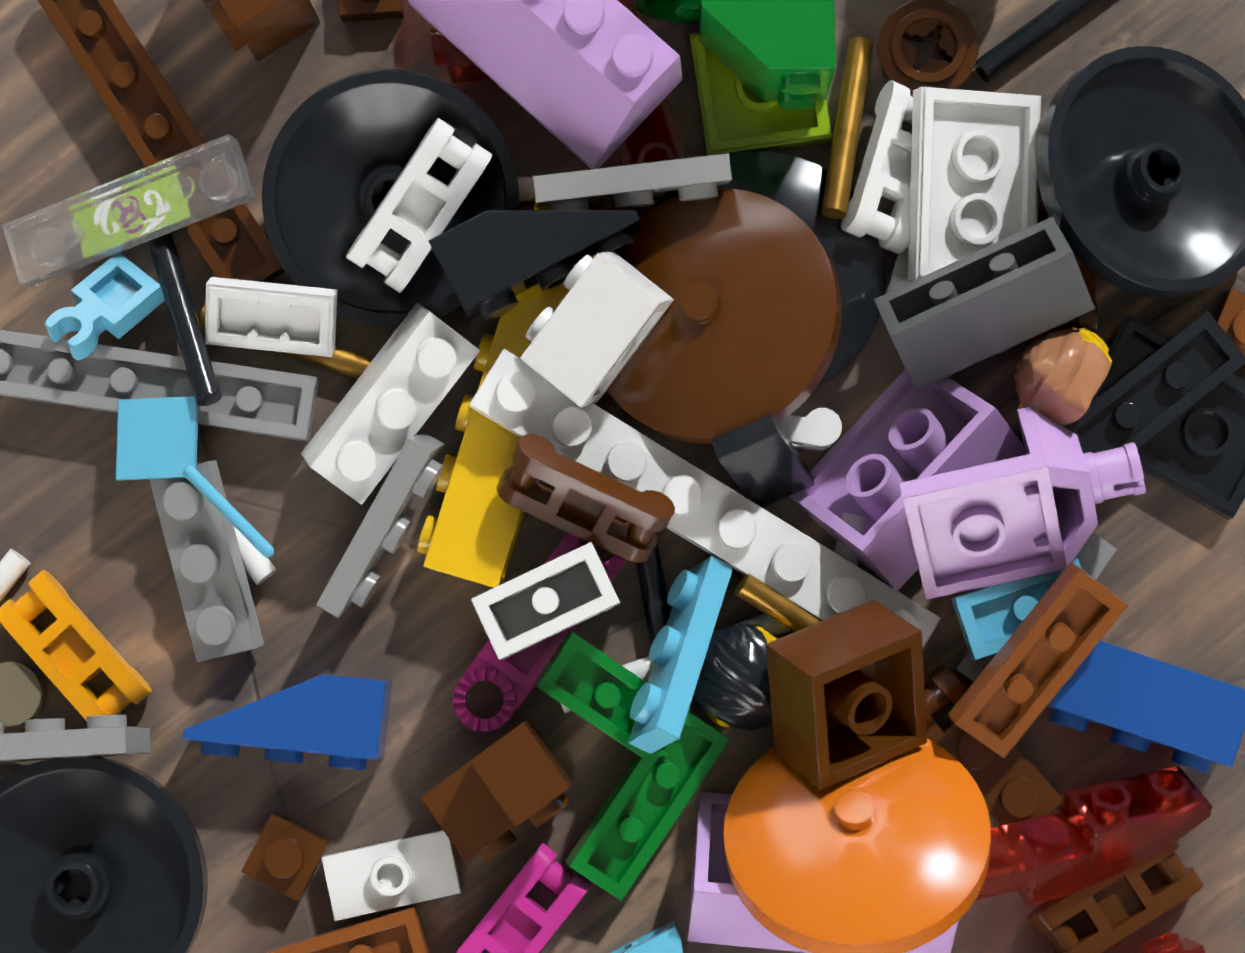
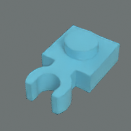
[45,252,165,361]

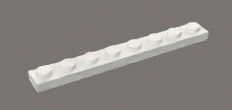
[468,349,941,648]

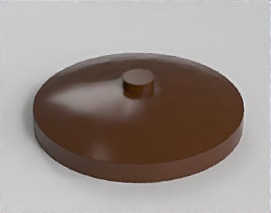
[607,188,842,444]

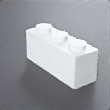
[301,303,480,505]

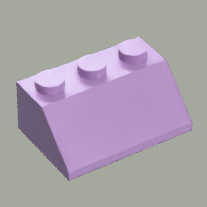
[789,369,1025,591]

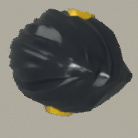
[692,623,777,731]

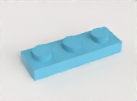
[628,556,733,754]

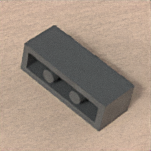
[874,217,1095,390]

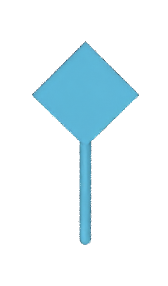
[116,396,274,558]

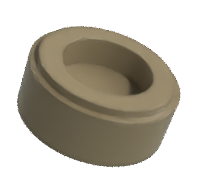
[0,662,47,726]

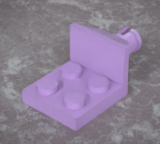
[899,407,1146,600]

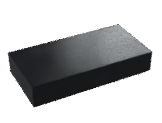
[712,414,815,508]

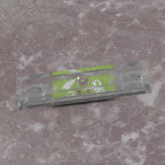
[2,134,256,287]

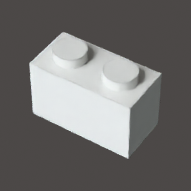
[520,251,674,407]
[471,542,620,660]

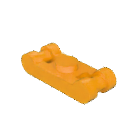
[0,569,152,721]

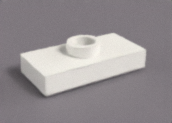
[205,277,338,357]
[322,830,462,921]

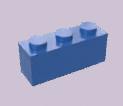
[1046,641,1245,774]

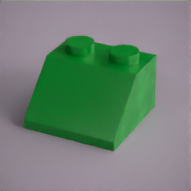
[699,0,836,110]

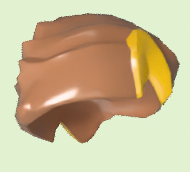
[1013,327,1112,427]

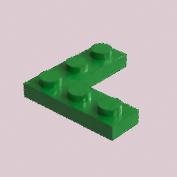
[533,630,730,901]

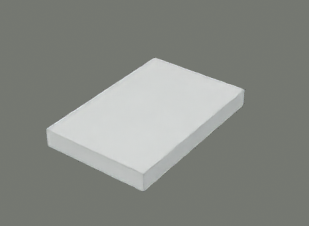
[908,87,1041,282]

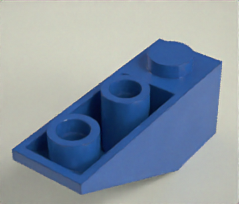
[183,675,393,770]

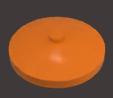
[723,739,991,953]

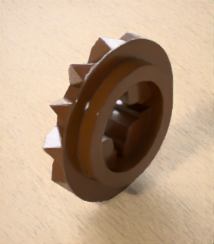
[876,0,978,95]

